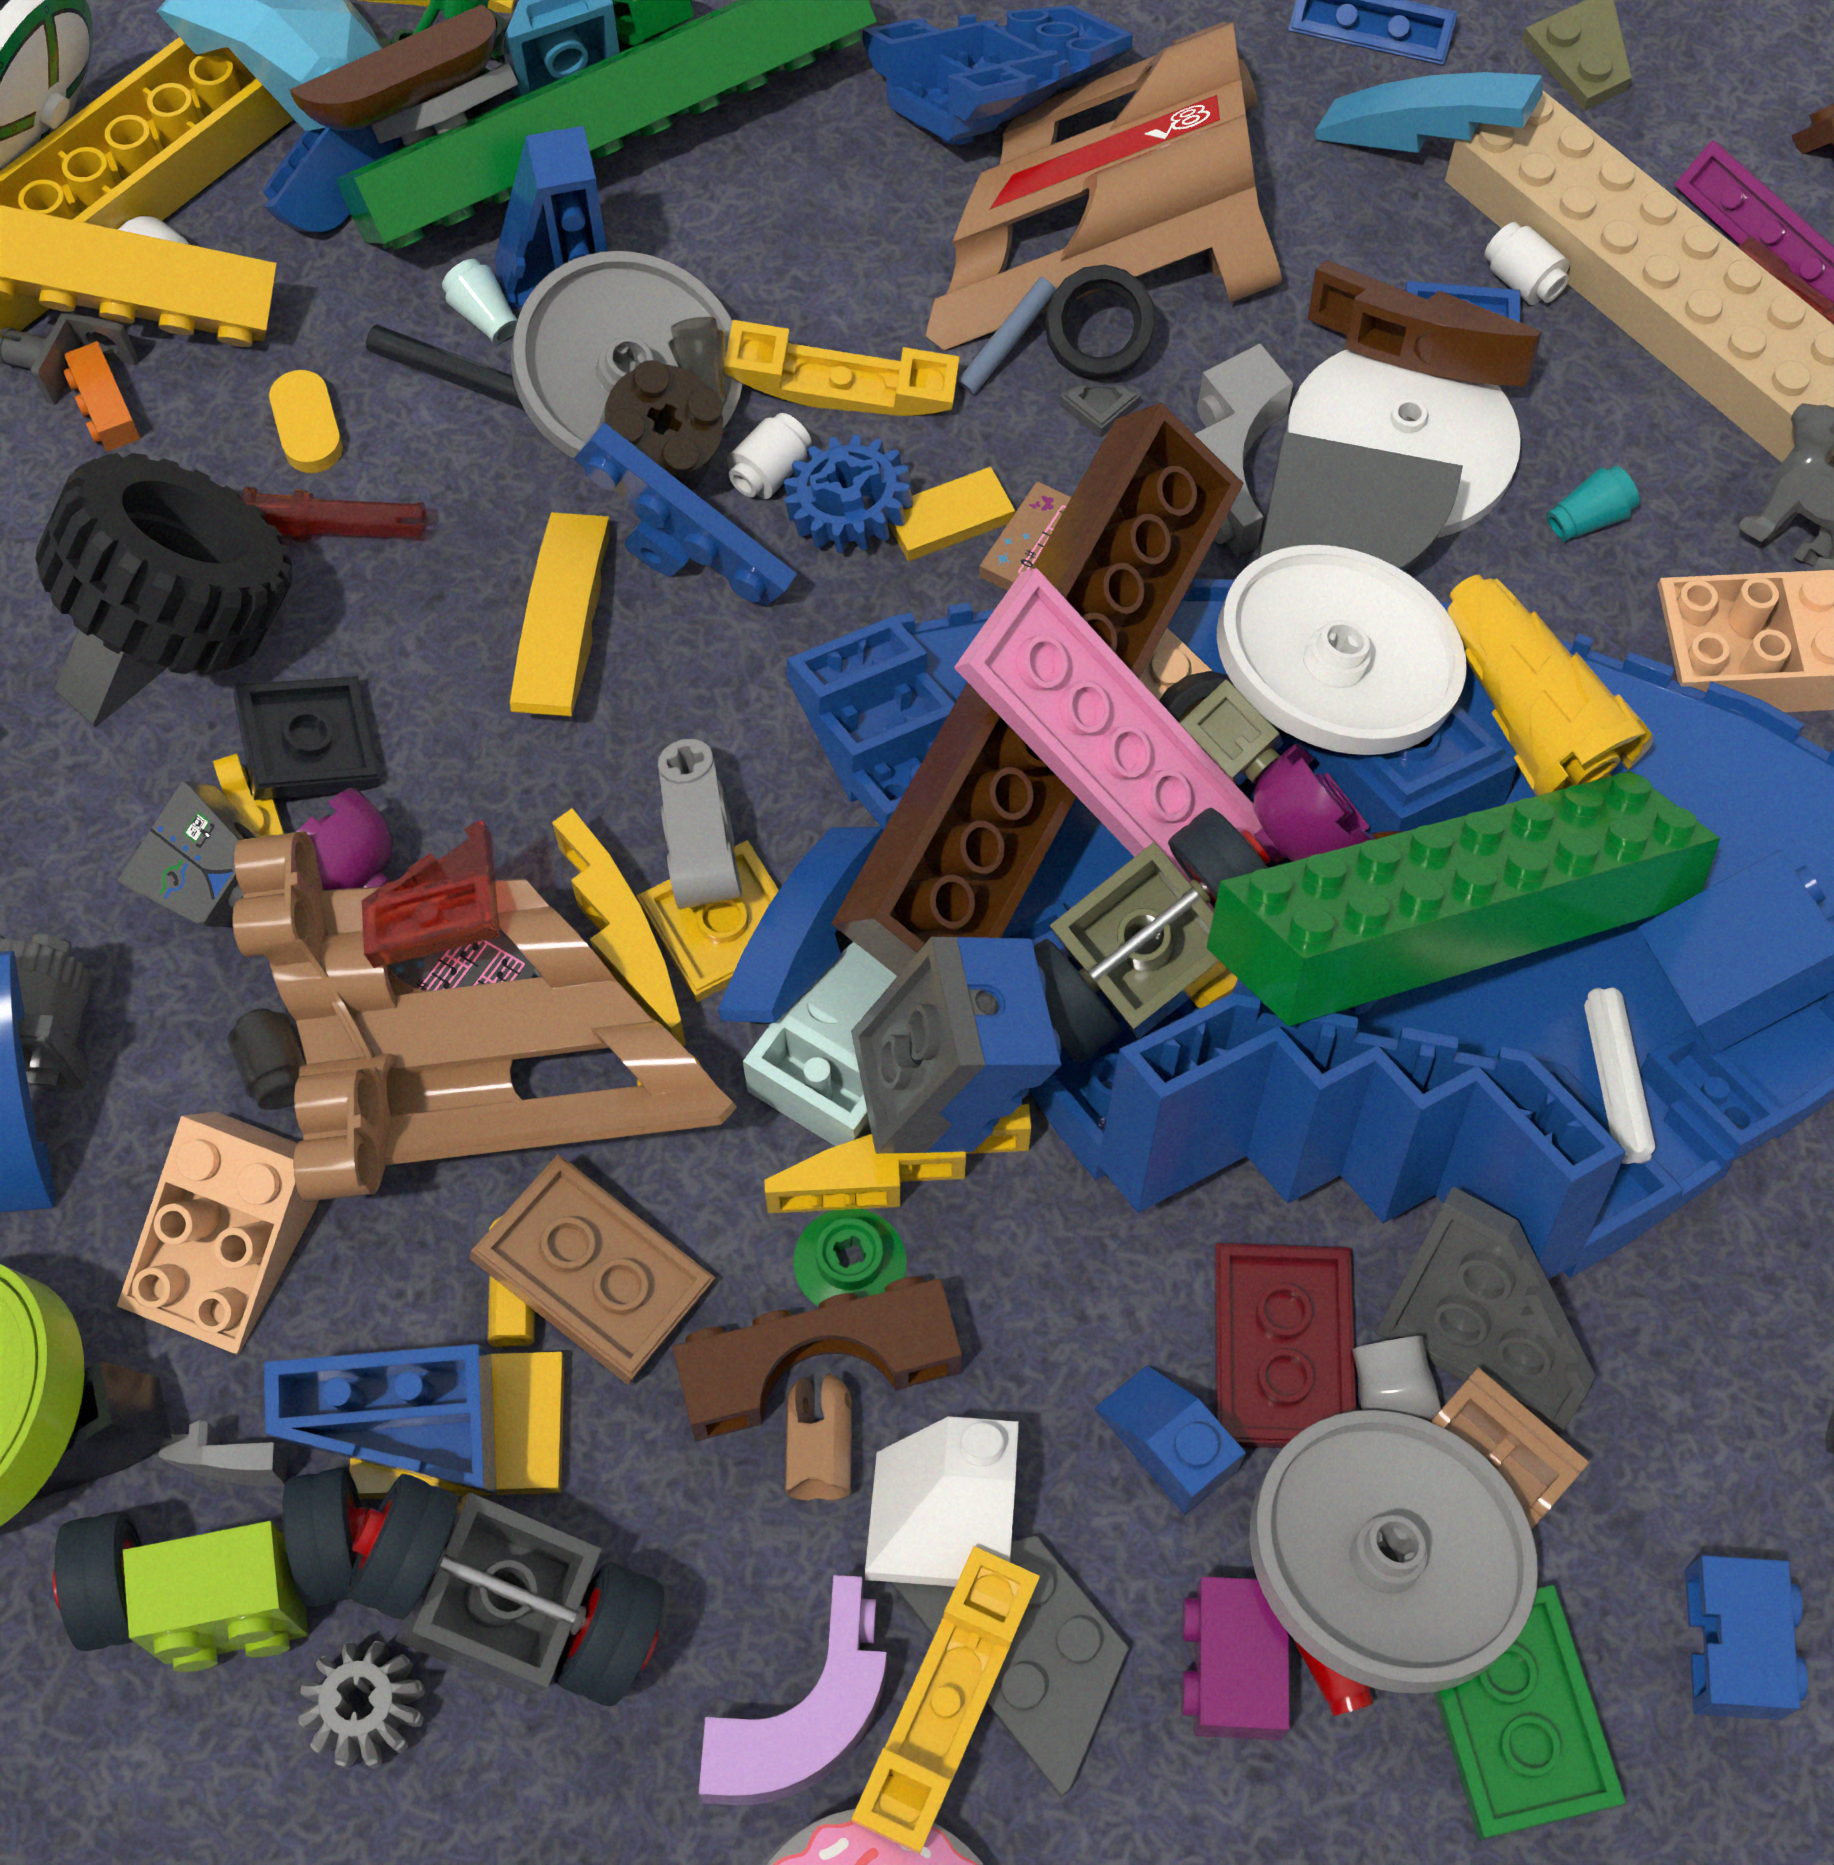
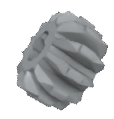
[298,1641,425,1769]

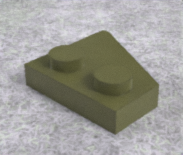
[1521,0,1632,111]

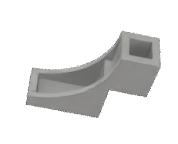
[1194,343,1293,558]

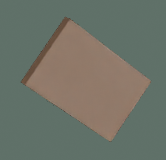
[469,1154,715,1386]

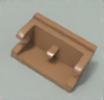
[1432,1367,1590,1530]

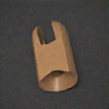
[784,1373,852,1500]

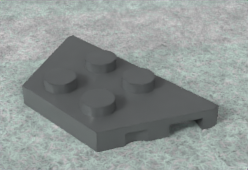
[889,1536,1129,1799]

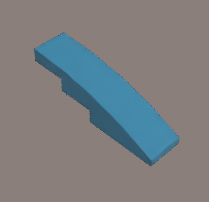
[1315,72,1543,153]

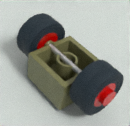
[1033,807,1271,1064]

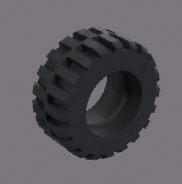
[35,453,293,675]

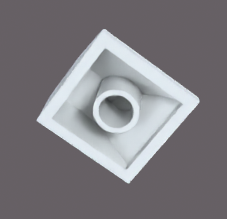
[865,1416,1018,1587]

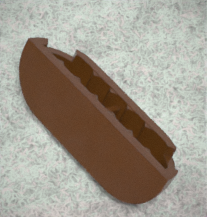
[290,4,497,131]

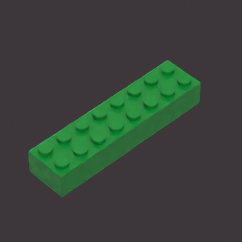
[1206,771,1720,1027]

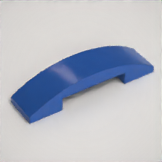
[0,951,56,1212]

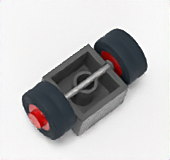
[347,1474,664,1706]

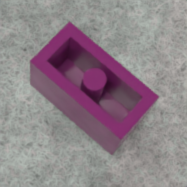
[1181,1576,1289,1741]

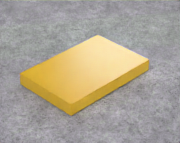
[349,1352,565,1499]

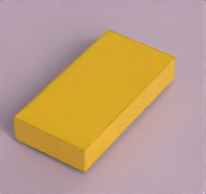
[888,467,1015,561]

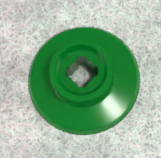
[793,1209,907,1307]

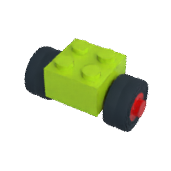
[53,1468,369,1672]

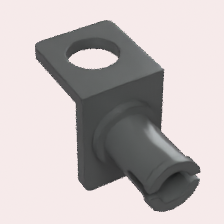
[0,311,139,405]

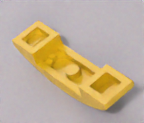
[723,320,960,416]
[851,1546,1040,1854]

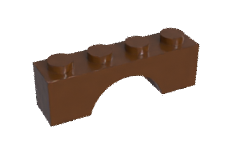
[672,1276,962,1442]

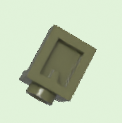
[1179,679,1283,787]

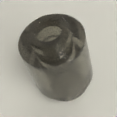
[227,1009,306,1110]

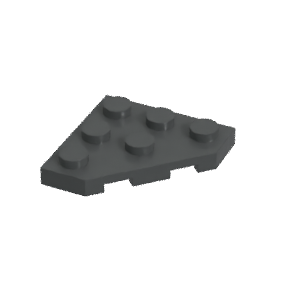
[1376,1186,1595,1434]

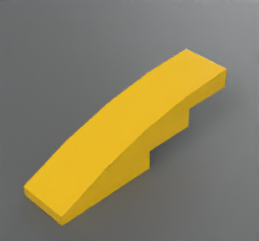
[510,512,610,716]
[552,808,686,1046]
[764,1104,1031,1213]

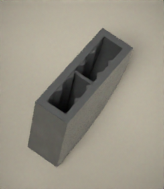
[1257,432,1463,573]

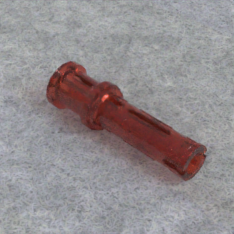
[241,486,426,543]

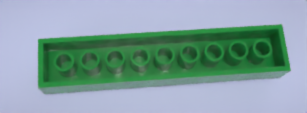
[335,0,877,250]

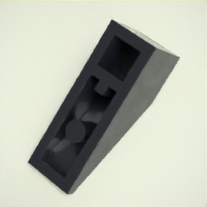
[30,1361,172,1502]

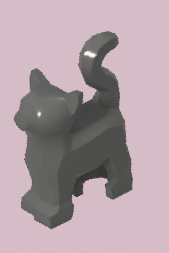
[1738,403,1834,571]

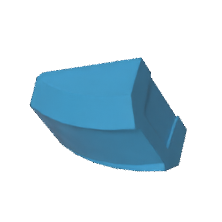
[504,0,620,98]

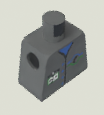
[118,781,262,928]

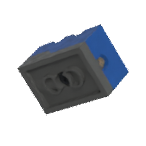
[851,937,1061,1154]

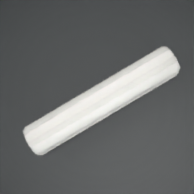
[1584,987,1655,1164]

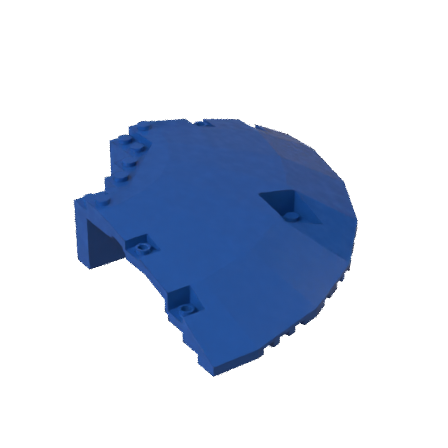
[786,579,1834,1280]

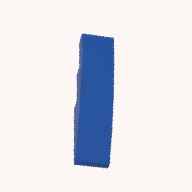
[718,827,883,1023]

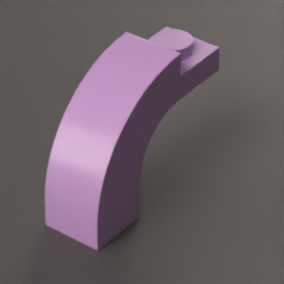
[699,1575,887,1805]

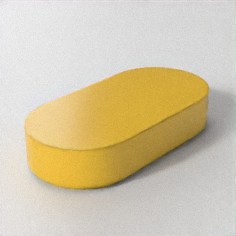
[269,370,343,473]

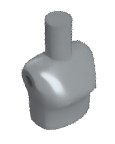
[1352,1336,1441,1422]

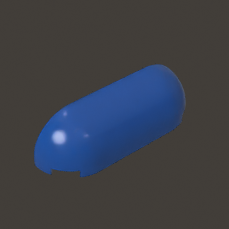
[263,126,402,232]

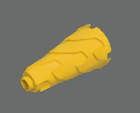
[1447,575,1654,796]

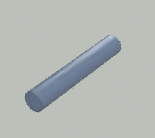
[957,277,1057,396]

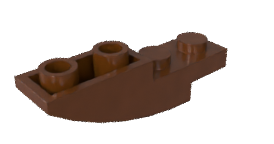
[1307,260,1542,386]

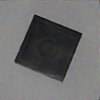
[233,676,381,800]

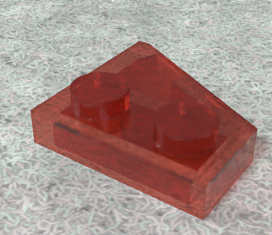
[362,820,500,968]

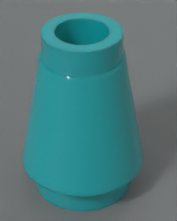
[1546,465,1640,543]

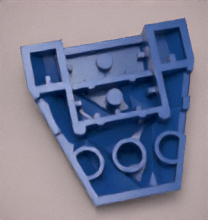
[863,5,1133,144]

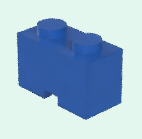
[1685,1555,1808,1720]

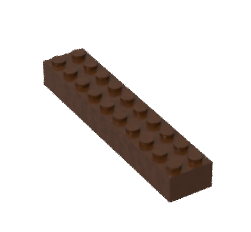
[831,402,1244,976]

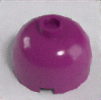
[1253,744,1376,864]
[296,788,393,890]

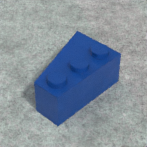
[494,126,607,310]
[264,1344,497,1495]

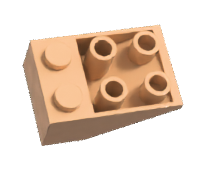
[1657,570,1834,712]
[117,1112,318,1355]

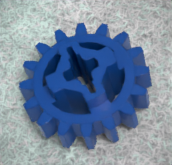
[784,434,913,553]

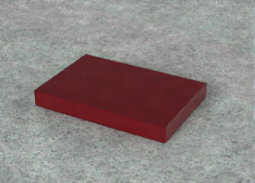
[1214,1243,1356,1449]

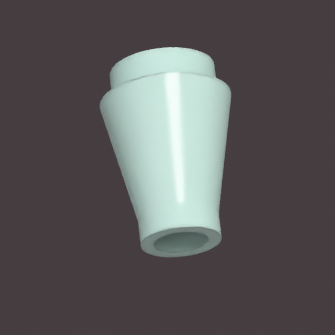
[442,259,518,345]

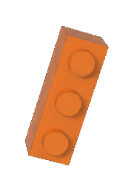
[63,341,141,452]

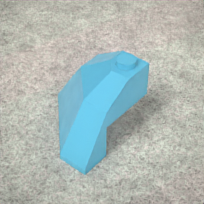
[156,0,382,131]

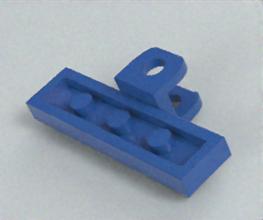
[573,422,797,606]

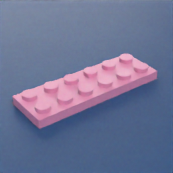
[954,568,1262,912]

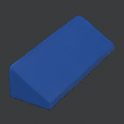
[1288,0,1458,66]

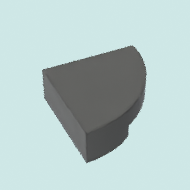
[1059,384,1141,438]

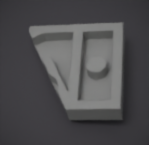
[371,63,518,146]

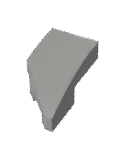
[159,1420,288,1486]

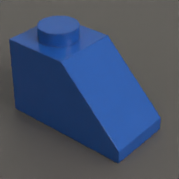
[1095,1366,1246,1516]

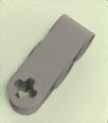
[658,739,742,910]

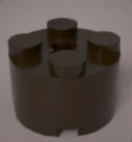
[597,360,723,491]

